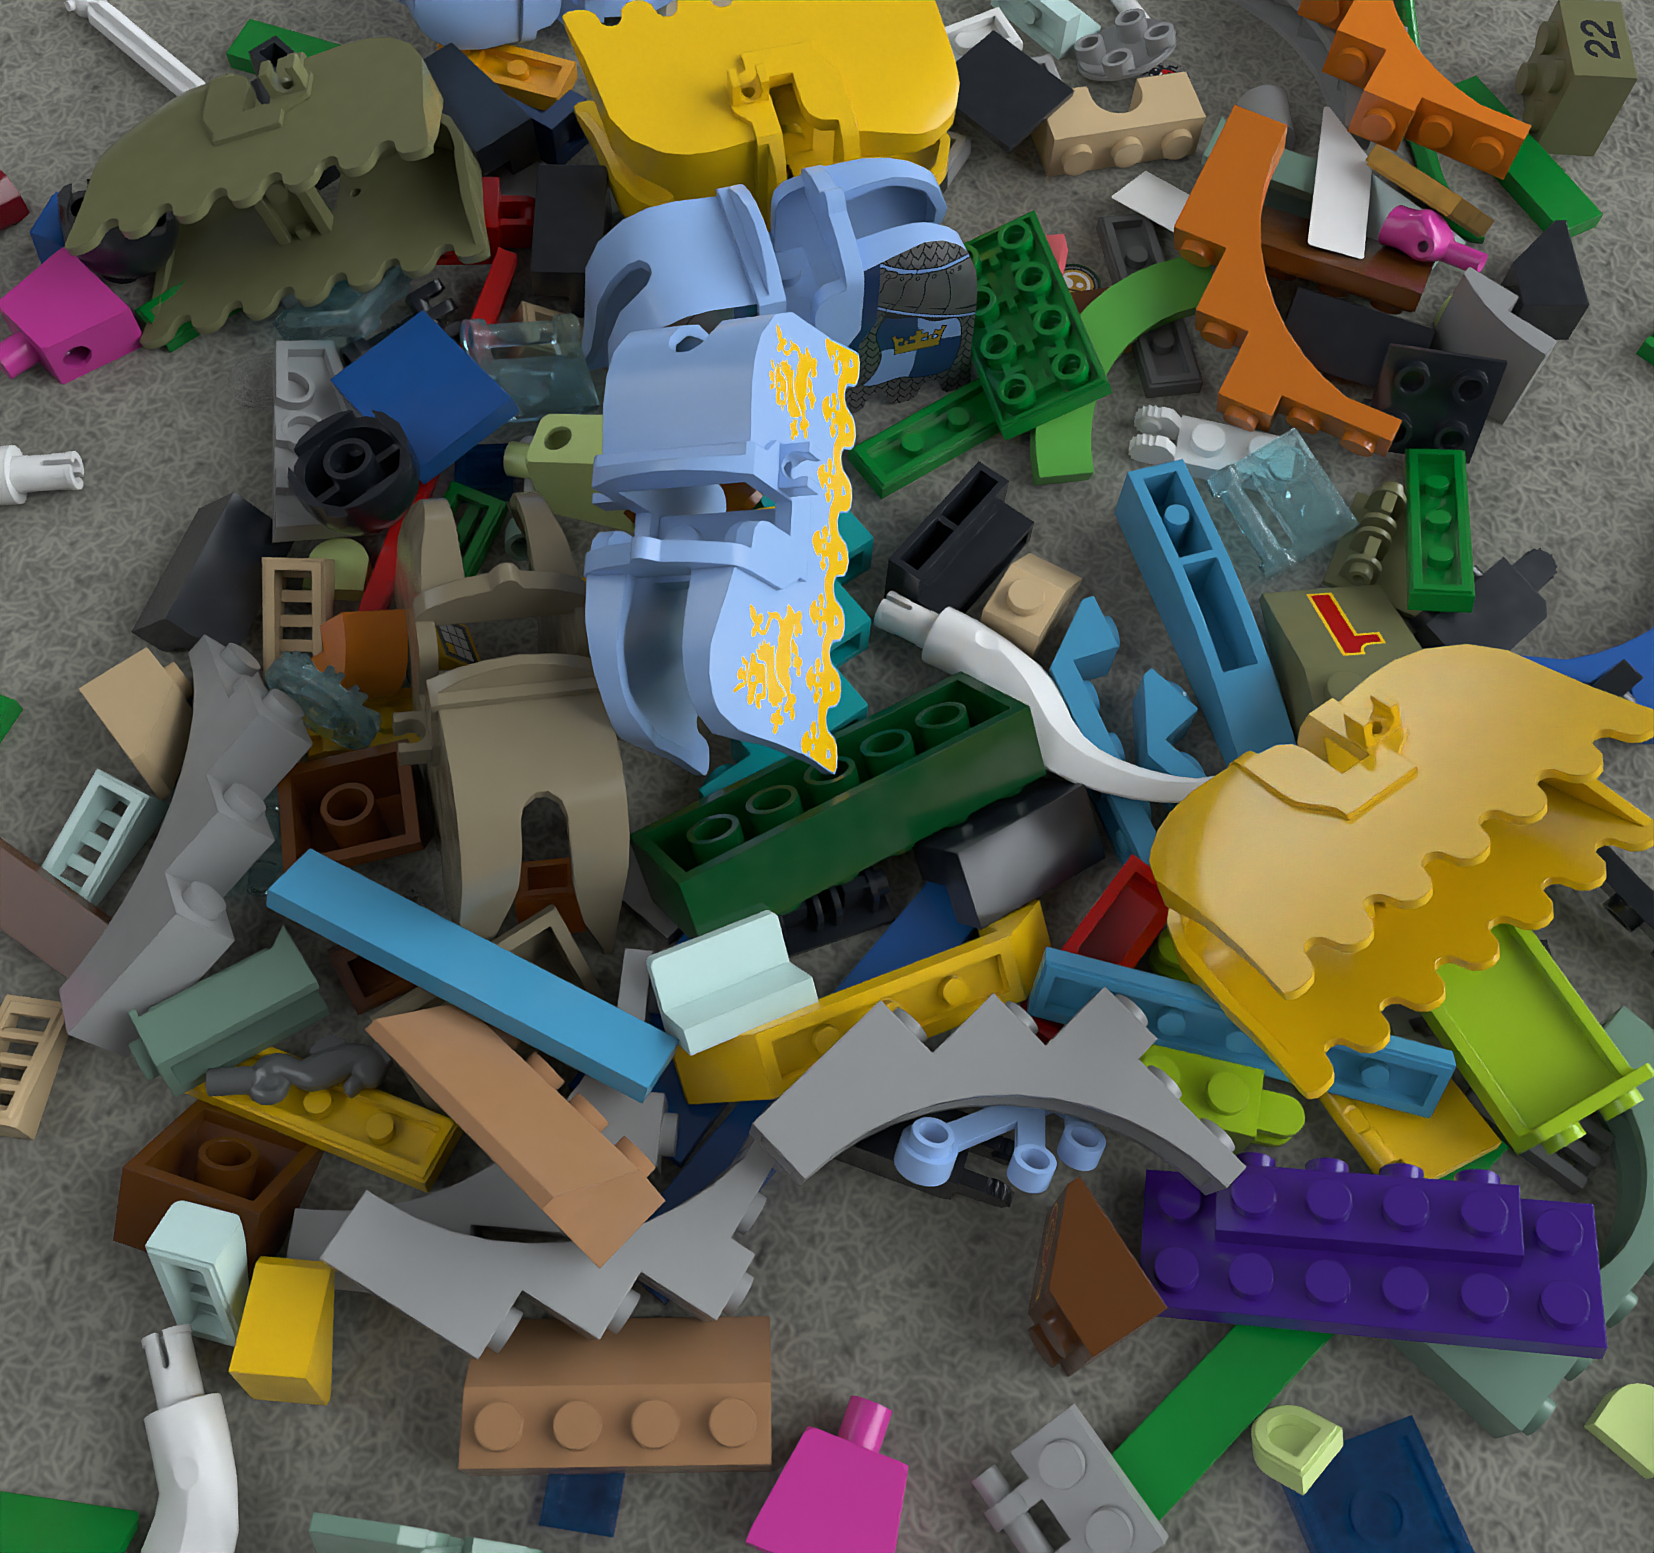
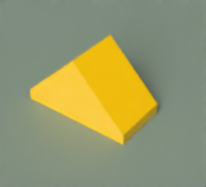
[228,1256,335,1406]

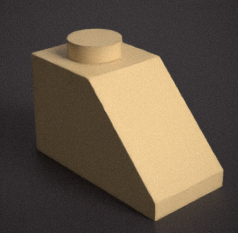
[980,553,1083,661]
[78,647,194,800]

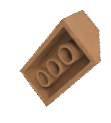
[364,1004,665,1269]
[458,1316,772,1476]

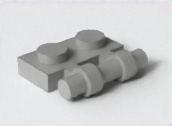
[972,1403,1169,1553]

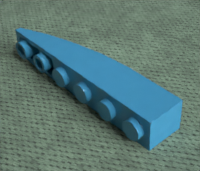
[1114,459,1297,767]

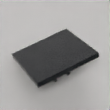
[955,30,1074,153]

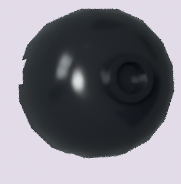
[57,179,179,284]
[287,410,420,536]

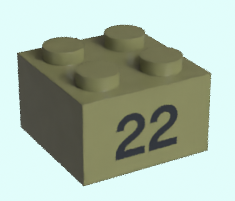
[1515,0,1638,156]

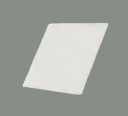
[1112,171,1189,233]

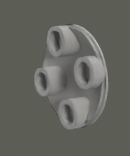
[1074,8,1177,81]

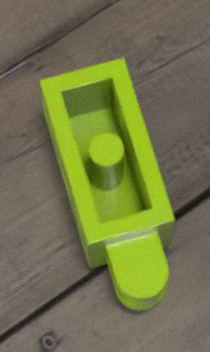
[1139,1044,1305,1155]

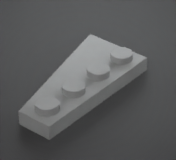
[272,340,390,542]

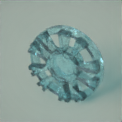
[265,651,382,750]

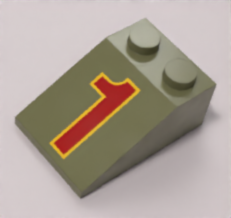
[1259,584,1422,746]

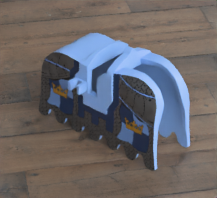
[580,158,977,414]

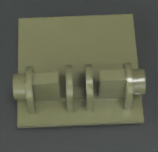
[1322,481,1421,619]

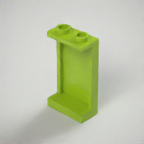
[1420,923,1654,1155]

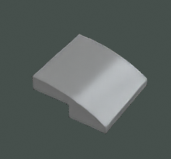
[1429,267,1558,425]

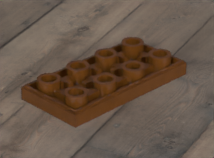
[1261,205,1435,315]

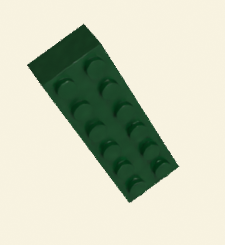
[629,671,1046,939]

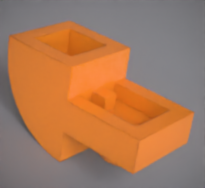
[303,609,408,702]

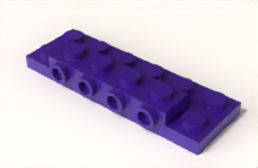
[1140,1152,1608,1359]

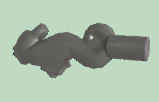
[205,1032,394,1105]

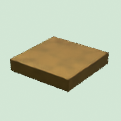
[1365,143,1495,238]

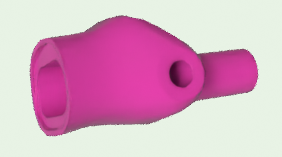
[1378,205,1488,273]

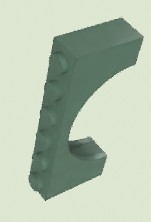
[1388,1006,1654,1439]

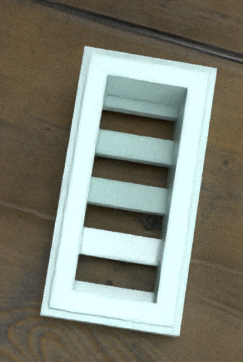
[41,769,170,907]
[145,1200,249,1347]

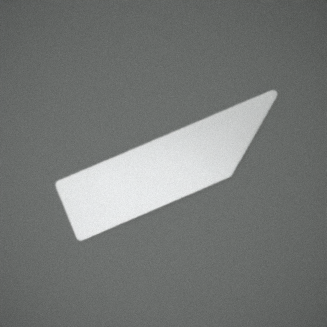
[1308,106,1372,259]

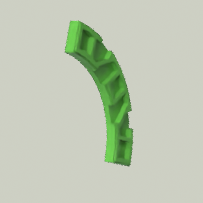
[1030,257,1213,485]

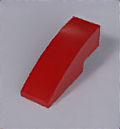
[1020,854,1169,1045]

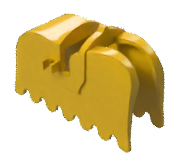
[562,0,960,232]
[1149,644,1654,1099]

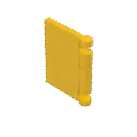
[1318,1078,1502,1179]

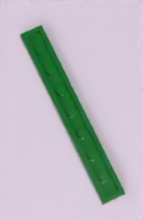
[1111,1137,1509,1521]

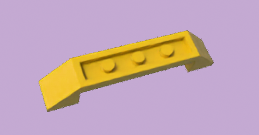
[672,899,1052,1104]

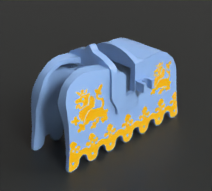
[583,312,860,775]

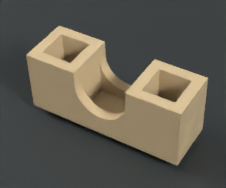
[1031,71,1206,177]

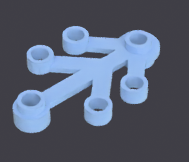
[894,1105,1106,1193]

